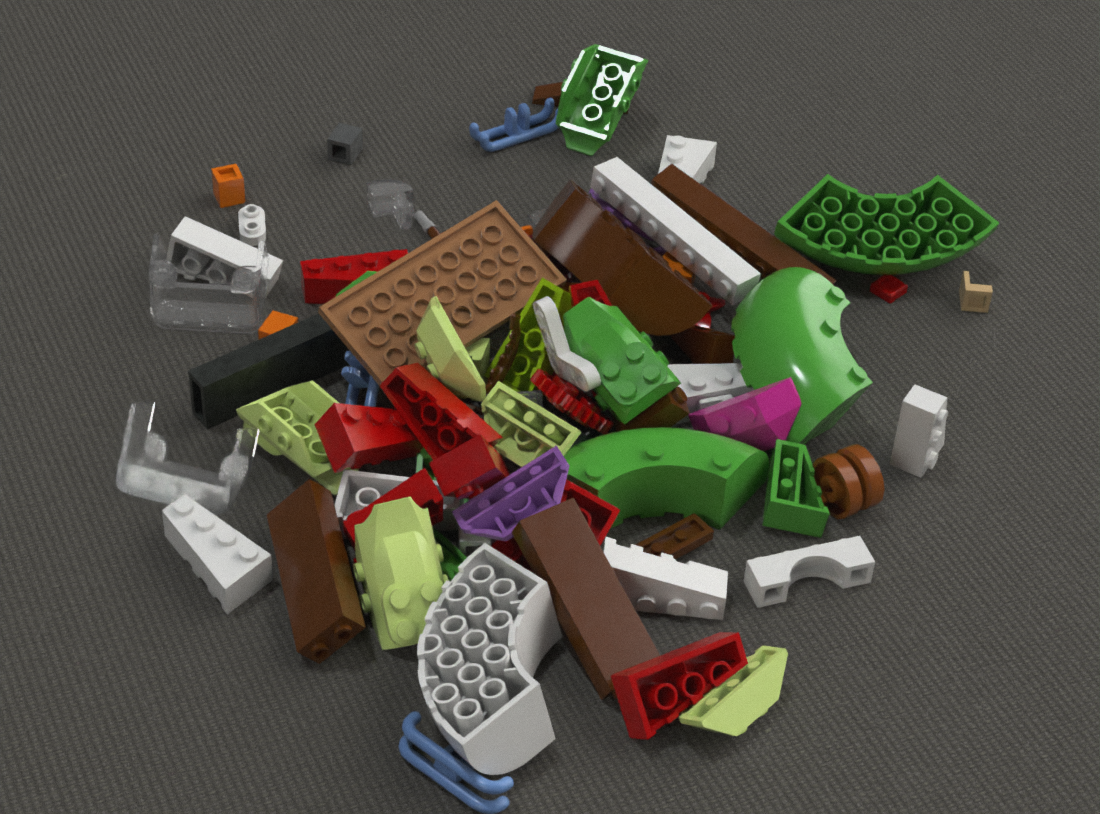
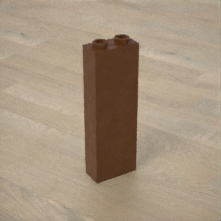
[267,479,366,664]
[512,498,660,700]

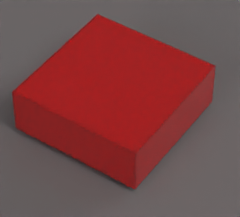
[870,275,908,304]

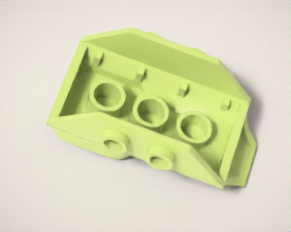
[236,380,359,496]
[353,496,449,650]

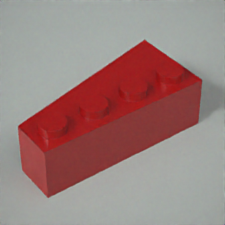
[314,403,424,473]

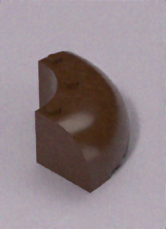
[532,179,712,336]

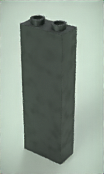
[188,313,349,430]

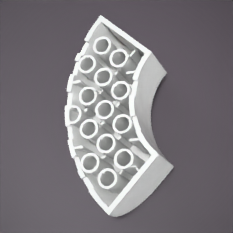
[417,543,562,775]

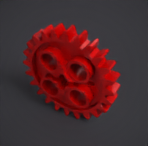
[530,368,614,435]

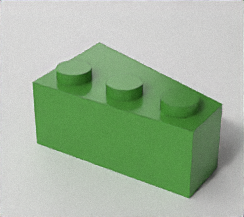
[762,439,830,538]

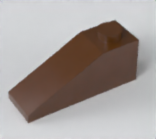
[669,325,735,364]

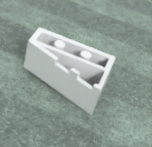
[889,384,948,478]

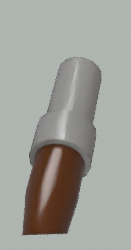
[414,210,441,239]

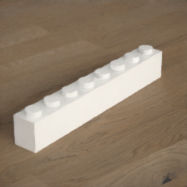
[590,157,761,305]

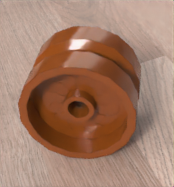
[812,444,885,519]

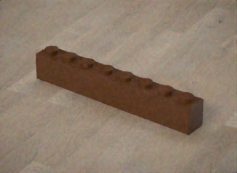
[651,164,836,286]

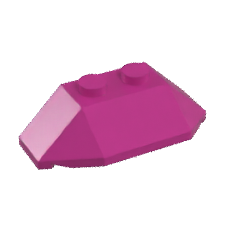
[688,377,802,451]

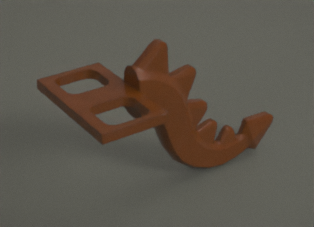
[466,313,521,416]

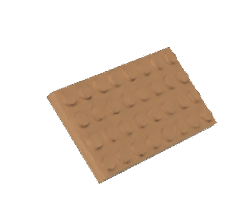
[318,200,567,386]

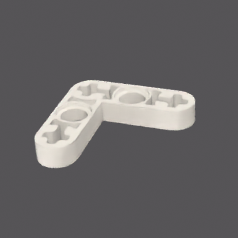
[533,296,601,392]

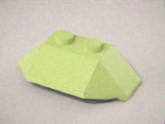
[414,296,486,402]
[481,381,581,467]
[679,646,788,736]

